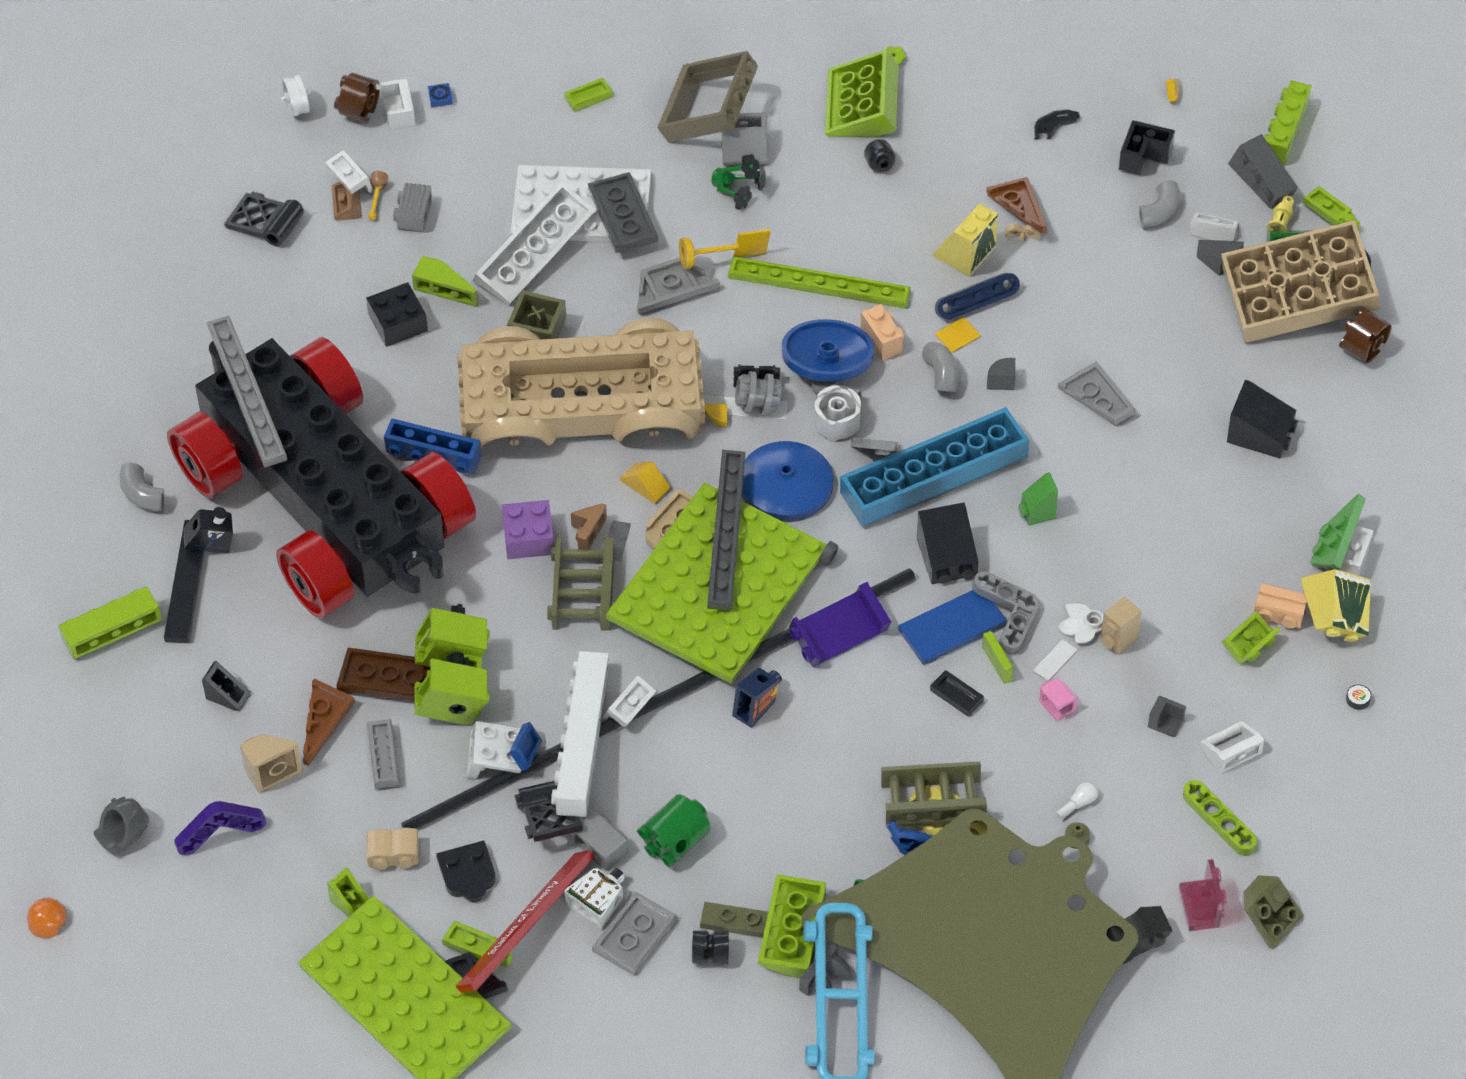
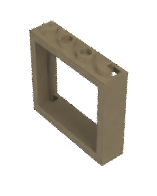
[657,51,758,143]

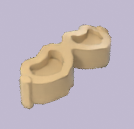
[1005,223,1040,241]

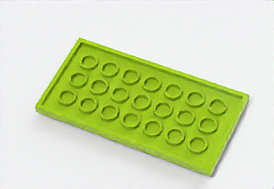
[298,895,512,1079]

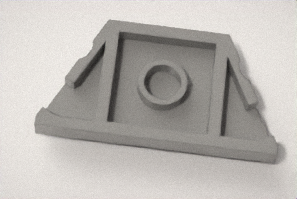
[637,257,720,314]

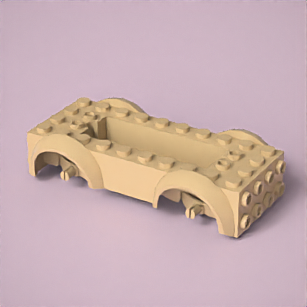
[457,317,705,451]

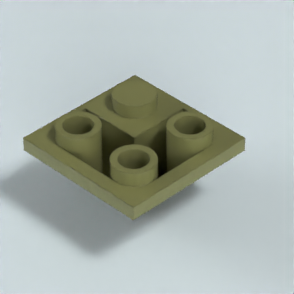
[1243,875,1303,949]

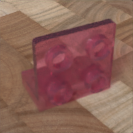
[1179,859,1227,932]

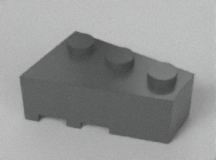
[1228,134,1298,209]

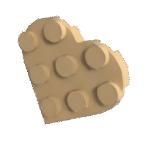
[645,488,693,550]

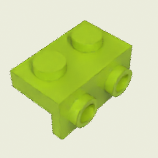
[1221,611,1280,664]

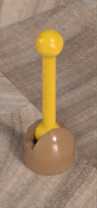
[368,171,389,220]

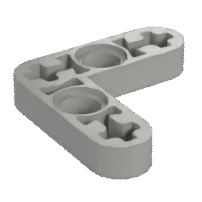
[972,571,1039,654]

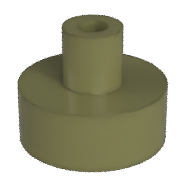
[1065,822,1090,849]

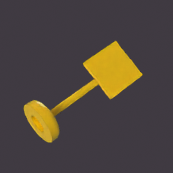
[679,229,771,269]

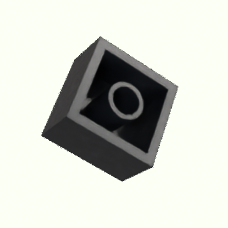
[366,282,428,347]

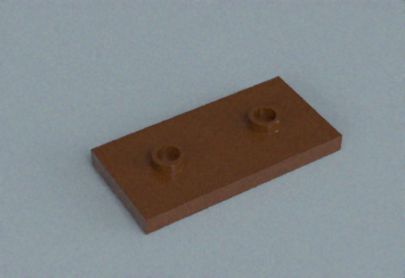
[336,647,430,701]

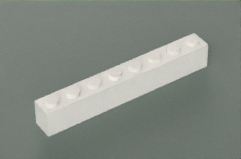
[552,651,609,817]

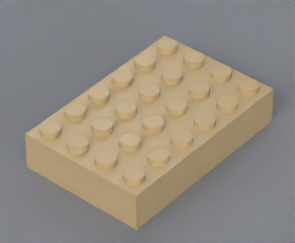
[1221,220,1380,343]

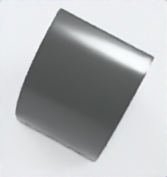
[987,358,1016,390]

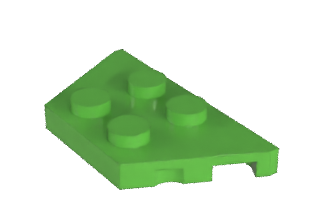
[1310,494,1366,570]

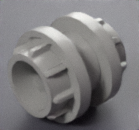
[735,371,782,415]

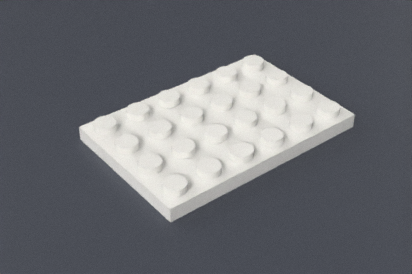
[511,165,651,242]

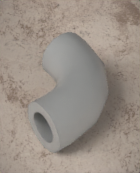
[1139,180,1180,228]
[922,342,958,392]
[120,463,164,512]

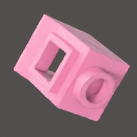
[1039,678,1078,721]

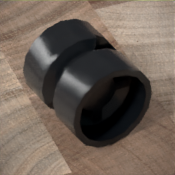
[692,930,729,964]

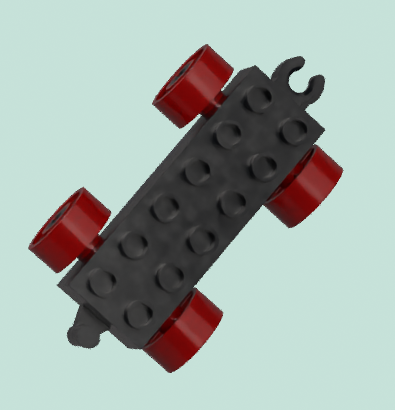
[167,337,476,619]

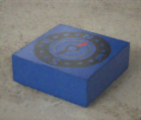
[428,83,453,107]

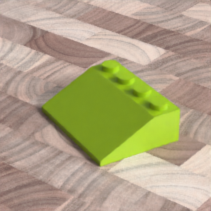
[825,49,899,137]

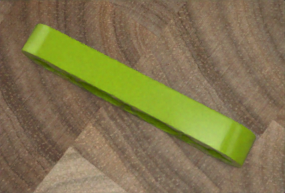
[1183,780,1257,856]

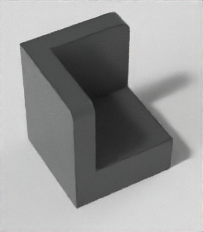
[1148,695,1186,737]

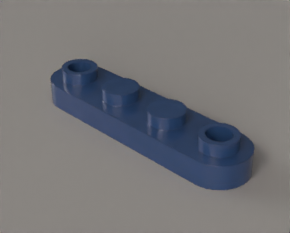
[935,273,1020,320]

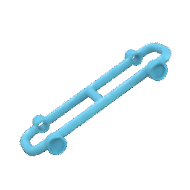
[804,903,875,1079]

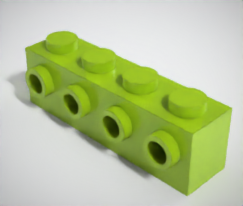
[1264,80,1312,166]
[58,586,162,660]

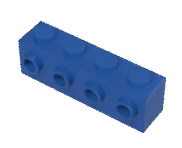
[383,418,482,474]

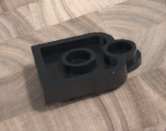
[436,840,495,902]

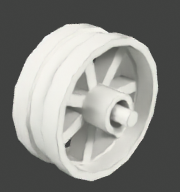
[280,75,311,117]

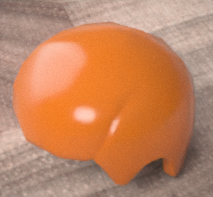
[27,897,66,938]

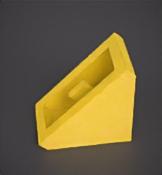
[620,461,671,505]

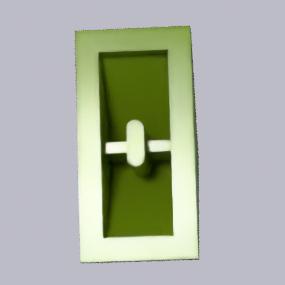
[327,867,369,917]

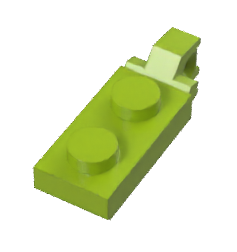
[1303,186,1360,231]
[442,920,513,968]

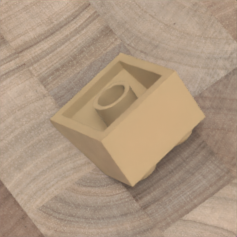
[240,734,303,793]

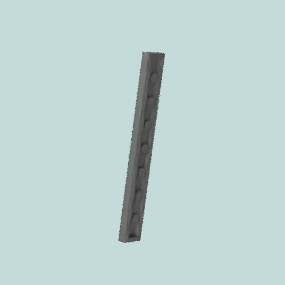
[707,449,746,611]

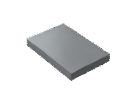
[592,891,678,976]

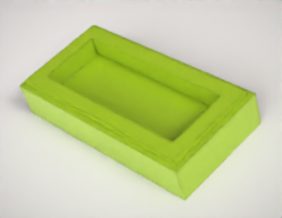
[564,77,613,112]
[982,631,1013,684]

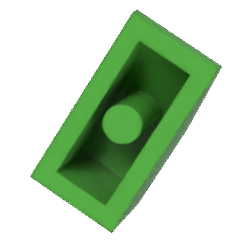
[1018,472,1058,526]

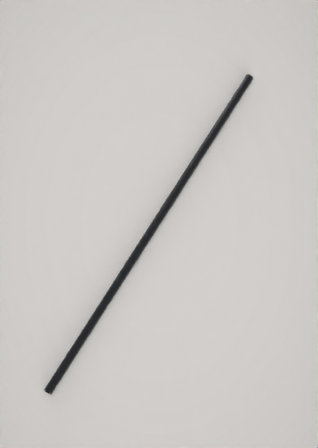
[401,568,915,829]

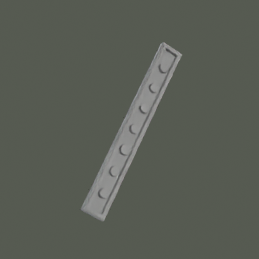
[207,316,287,467]

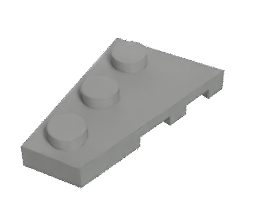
[1058,361,1135,425]
[851,437,898,455]

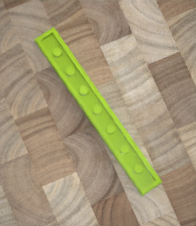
[728,256,911,309]

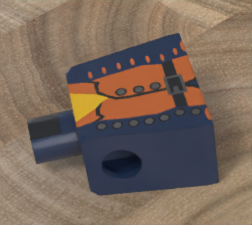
[732,668,782,728]

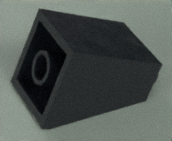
[1227,379,1299,459]
[917,502,979,585]

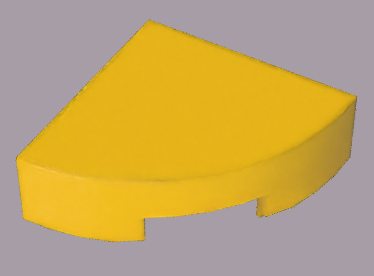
[1166,78,1179,102]
[705,404,727,427]

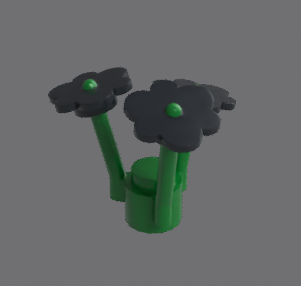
[711,154,766,210]

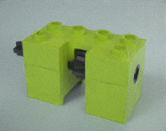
[414,604,490,726]

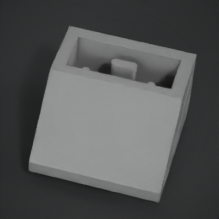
[721,112,767,165]

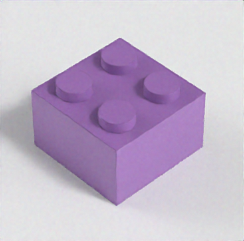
[502,500,554,559]

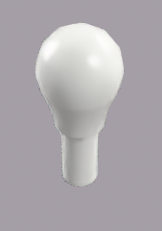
[1056,782,1098,820]

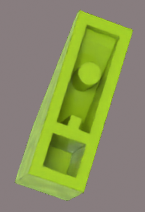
[412,256,478,307]

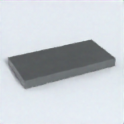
[587,172,658,253]

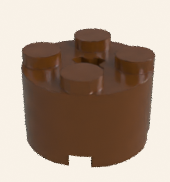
[334,72,380,122]
[1339,308,1392,363]

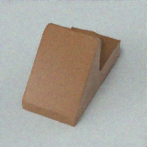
[570,503,607,550]

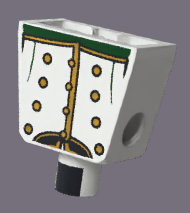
[564,867,625,930]

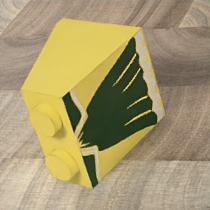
[933,204,998,277]
[1301,569,1371,642]

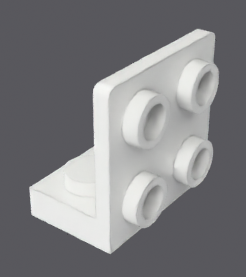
[467,721,521,780]

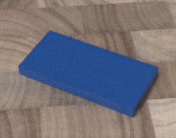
[898,590,1006,665]

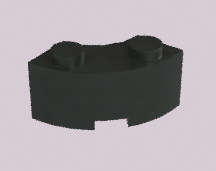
[1106,906,1173,964]

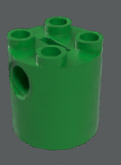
[637,794,711,868]

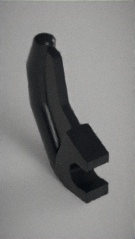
[1034,109,1080,140]

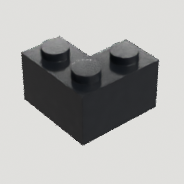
[1119,120,1175,175]

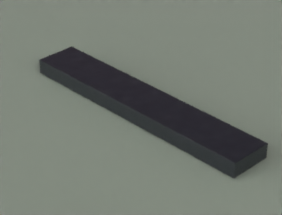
[164,520,205,643]

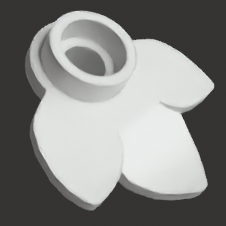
[1058,603,1103,644]

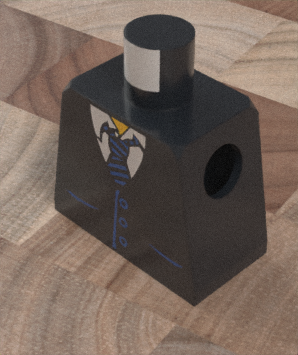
[183,507,233,553]

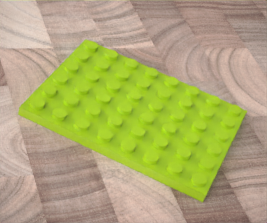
[606,482,827,684]

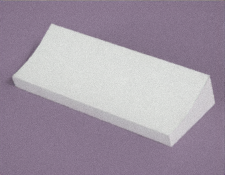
[472,181,596,306]

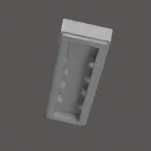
[367,719,399,789]

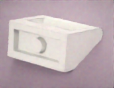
[1199,721,1264,774]

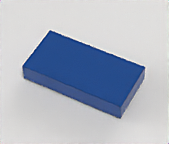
[509,722,542,771]

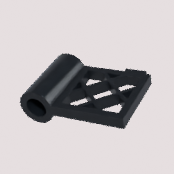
[224,191,304,247]
[514,780,583,842]

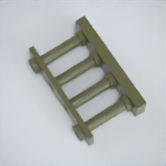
[547,537,615,631]
[881,761,987,828]

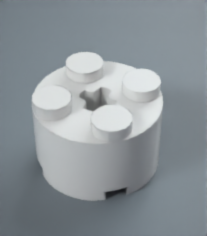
[814,386,861,442]

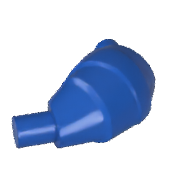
[886,821,933,855]

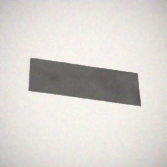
[608,520,631,561]

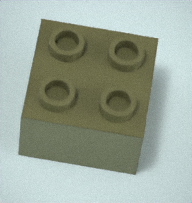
[507,290,567,340]

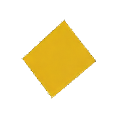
[934,317,981,352]

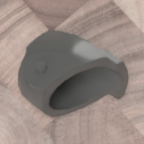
[94,796,149,856]

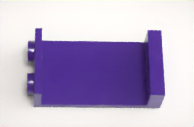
[789,582,891,667]

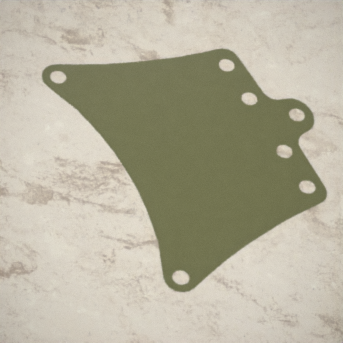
[801,808,1139,1079]

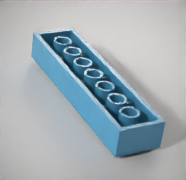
[840,407,1029,527]

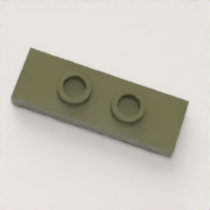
[700,902,768,938]

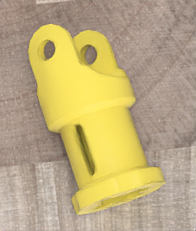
[1267,196,1294,231]

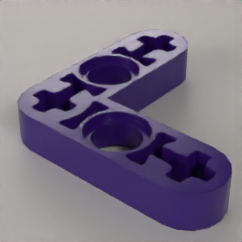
[174,801,267,855]

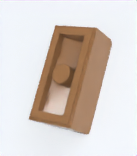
[332,181,362,221]

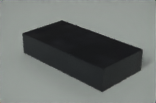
[930,670,984,717]

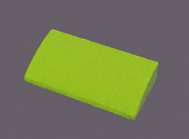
[758,874,826,978]

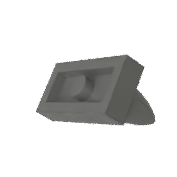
[799,942,852,996]

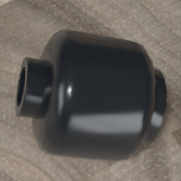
[864,139,896,172]

